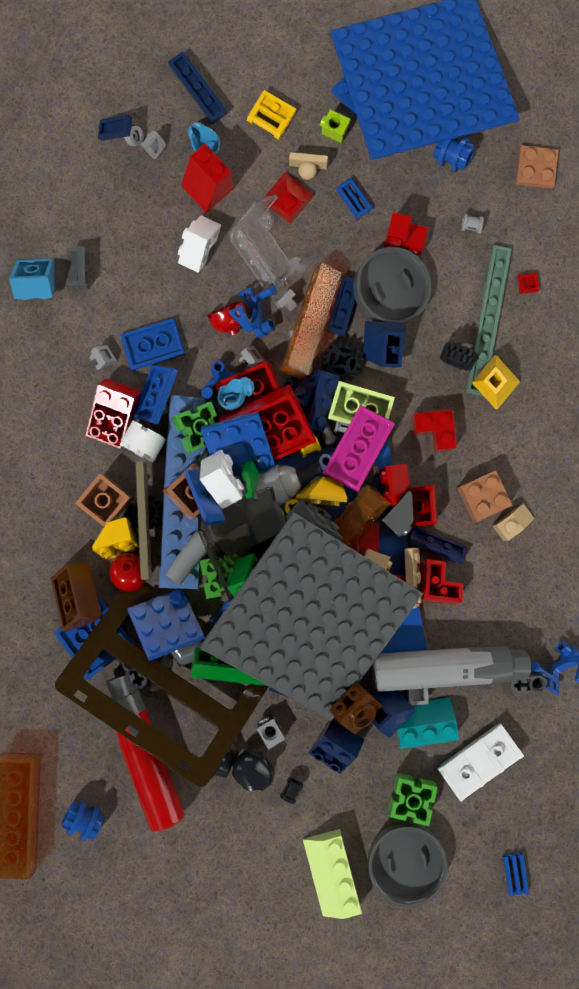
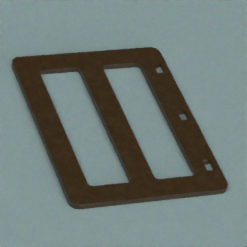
[55,585,269,787]

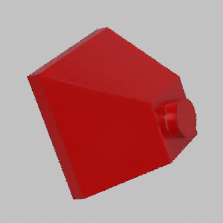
[261,172,314,224]

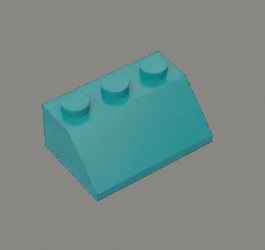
[396,697,459,749]

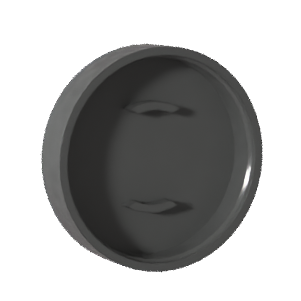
[353,247,431,324]
[368,822,448,907]

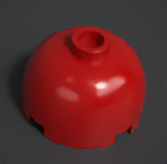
[207,301,246,335]
[109,552,146,592]

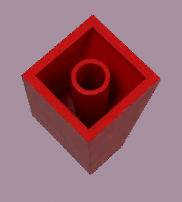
[181,143,234,213]

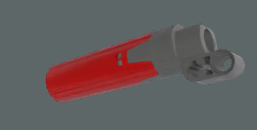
[105,662,185,832]

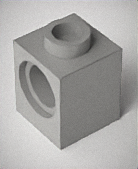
[257,715,285,749]

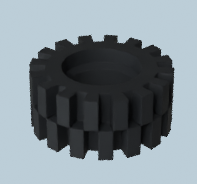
[440,342,478,371]
[128,496,163,529]

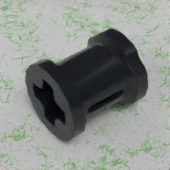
[280,777,304,804]

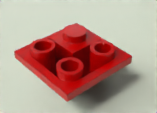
[379,464,410,507]

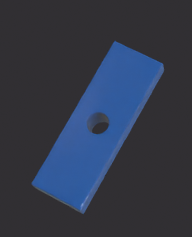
[185,469,226,526]

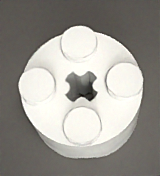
[119,421,166,463]

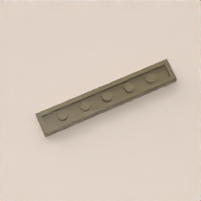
[136,461,152,580]

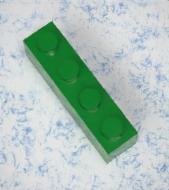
[191,647,267,686]

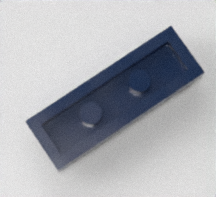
[326,276,355,337]
[307,371,340,432]
[408,526,467,564]

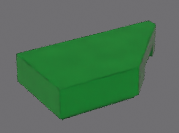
[241,459,260,499]

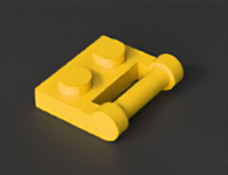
[247,90,296,140]

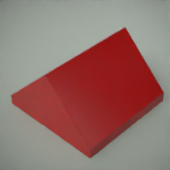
[404,485,437,526]

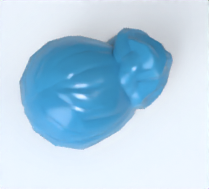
[188,122,221,154]
[218,377,255,410]

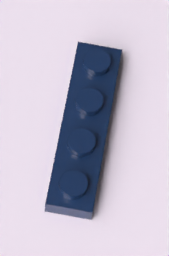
[168,51,227,125]

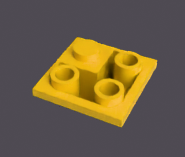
[472,355,520,409]
[296,477,347,506]
[92,517,139,559]

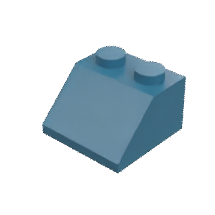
[9,258,55,300]

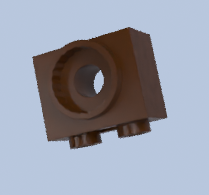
[329,681,382,734]

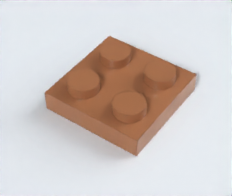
[516,145,559,189]

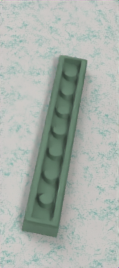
[465,245,512,396]

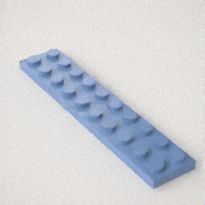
[158,395,208,589]

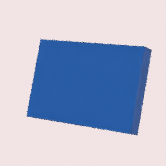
[120,318,186,371]
[133,364,178,425]

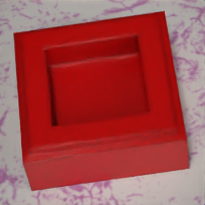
[517,272,540,295]

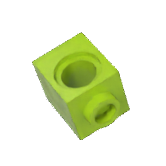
[320,110,350,143]

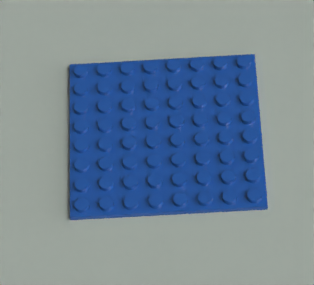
[330,0,520,160]

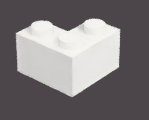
[178,215,221,273]
[200,450,244,509]

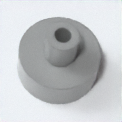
[124,126,144,146]

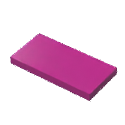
[323,405,395,492]

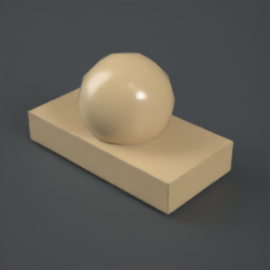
[289,152,328,180]

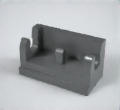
[67,247,89,290]

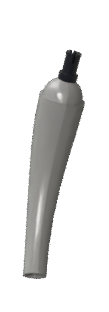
[165,462,323,585]

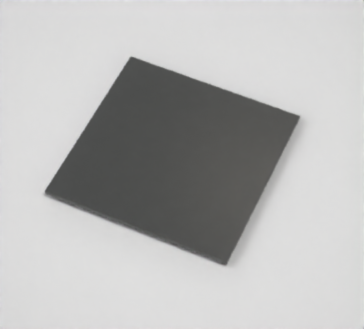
[200,512,423,720]

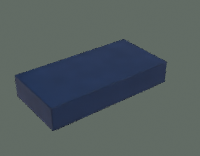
[98,115,132,141]

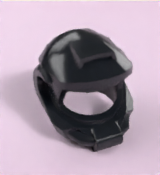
[232,750,273,791]

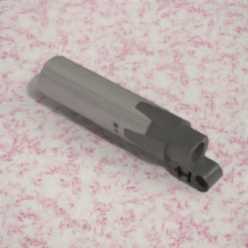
[372,645,547,694]

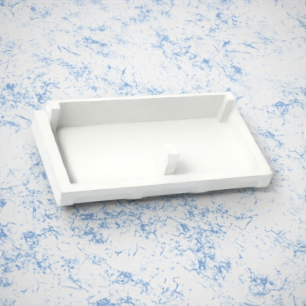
[437,723,524,802]

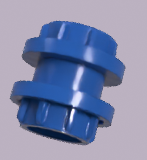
[433,137,475,172]
[61,800,104,842]

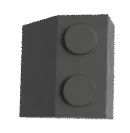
[379,491,413,537]

